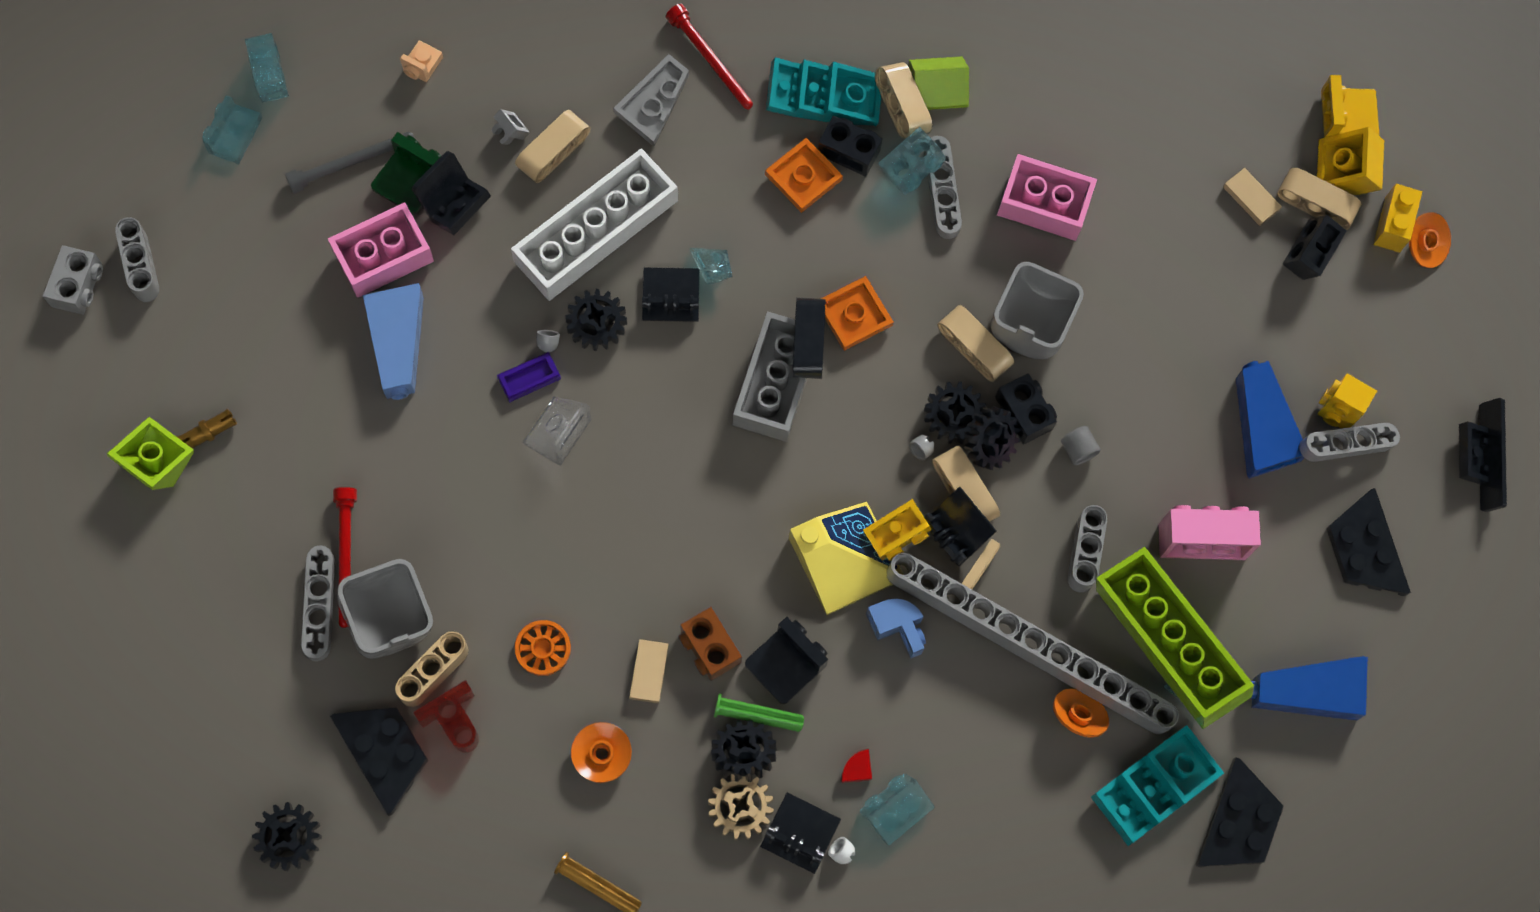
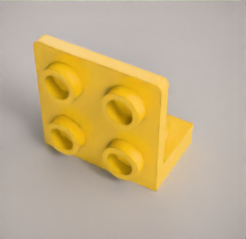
[1321,75,1380,138]

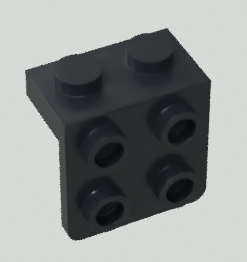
[412,151,491,235]
[745,617,828,704]

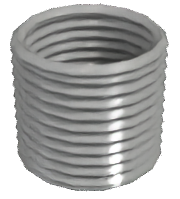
[1061,426,1101,465]

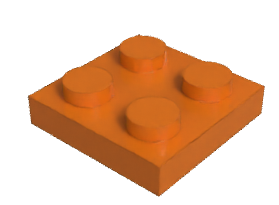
[765,138,843,213]
[821,276,894,351]

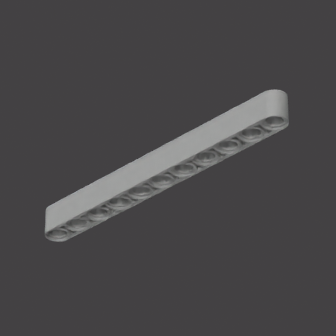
[887,553,1179,734]

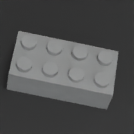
[732,311,808,442]

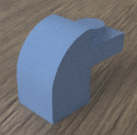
[866,599,926,658]

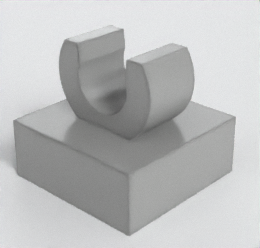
[491,109,530,145]

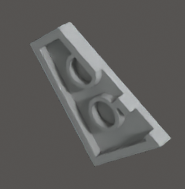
[613,54,689,146]

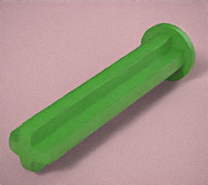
[714,694,804,732]

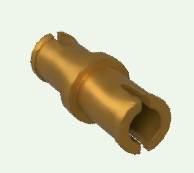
[177,409,237,448]

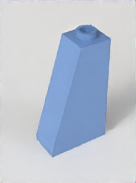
[363,283,424,400]

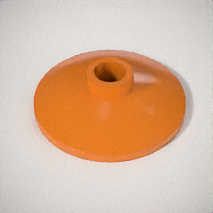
[1409,212,1451,268]
[1053,689,1109,738]
[571,722,632,783]

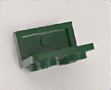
[371,132,441,215]

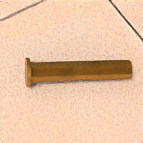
[554,852,642,912]

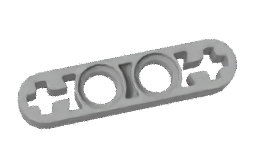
[925,136,962,239]
[1299,423,1400,462]
[301,545,335,661]

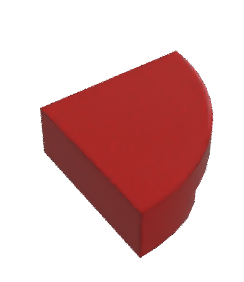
[841,749,872,783]

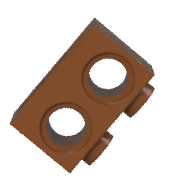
[679,607,742,681]

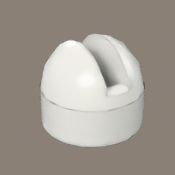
[828,837,855,864]

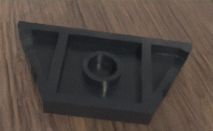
[1326,488,1411,596]
[330,707,428,816]
[1196,757,1284,868]

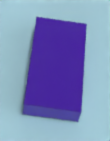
[497,352,561,403]

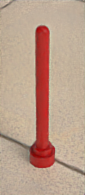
[665,3,753,110]
[333,487,357,628]

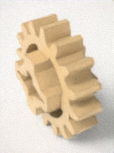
[708,774,774,840]

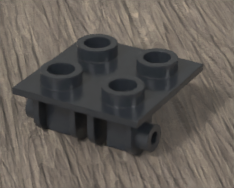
[642,267,700,322]
[924,487,997,566]
[760,792,841,874]

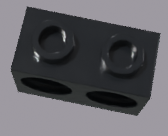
[818,115,883,177]
[1283,215,1347,280]
[995,373,1057,445]

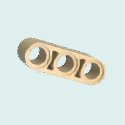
[875,62,932,138]
[515,110,591,183]
[1277,168,1361,230]
[937,305,1014,382]
[932,446,1000,522]
[395,631,469,707]

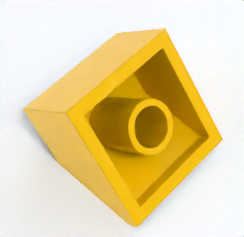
[1317,127,1384,195]

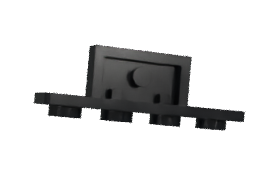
[1459,398,1507,512]

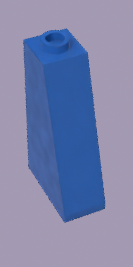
[1236,361,1304,479]
[1250,656,1368,721]

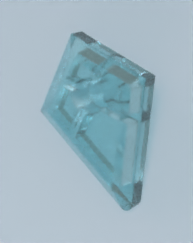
[690,248,733,284]

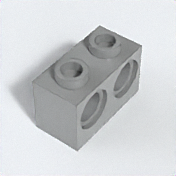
[43,245,103,315]

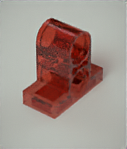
[413,680,479,753]

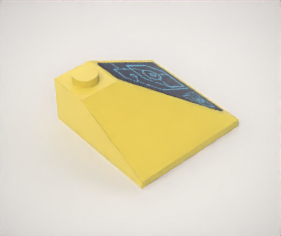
[789,502,904,615]

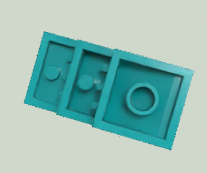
[766,57,881,126]
[1091,725,1224,846]

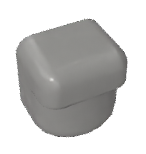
[990,262,1084,359]
[337,559,433,659]

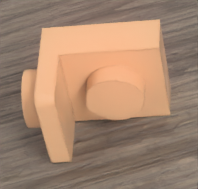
[400,40,443,83]

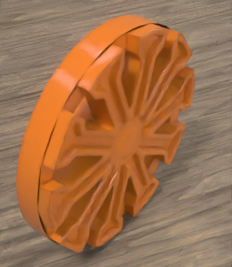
[515,620,571,676]

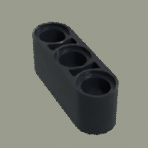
[793,298,826,379]

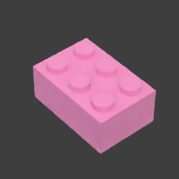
[997,154,1097,241]
[328,202,434,298]
[1158,505,1261,560]

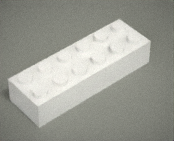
[511,148,678,301]

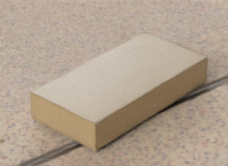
[1223,168,1282,226]
[962,539,1001,590]
[630,639,669,704]

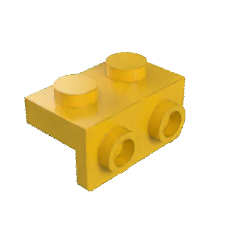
[863,499,932,561]

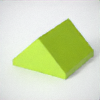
[909,56,969,110]
[107,417,194,490]

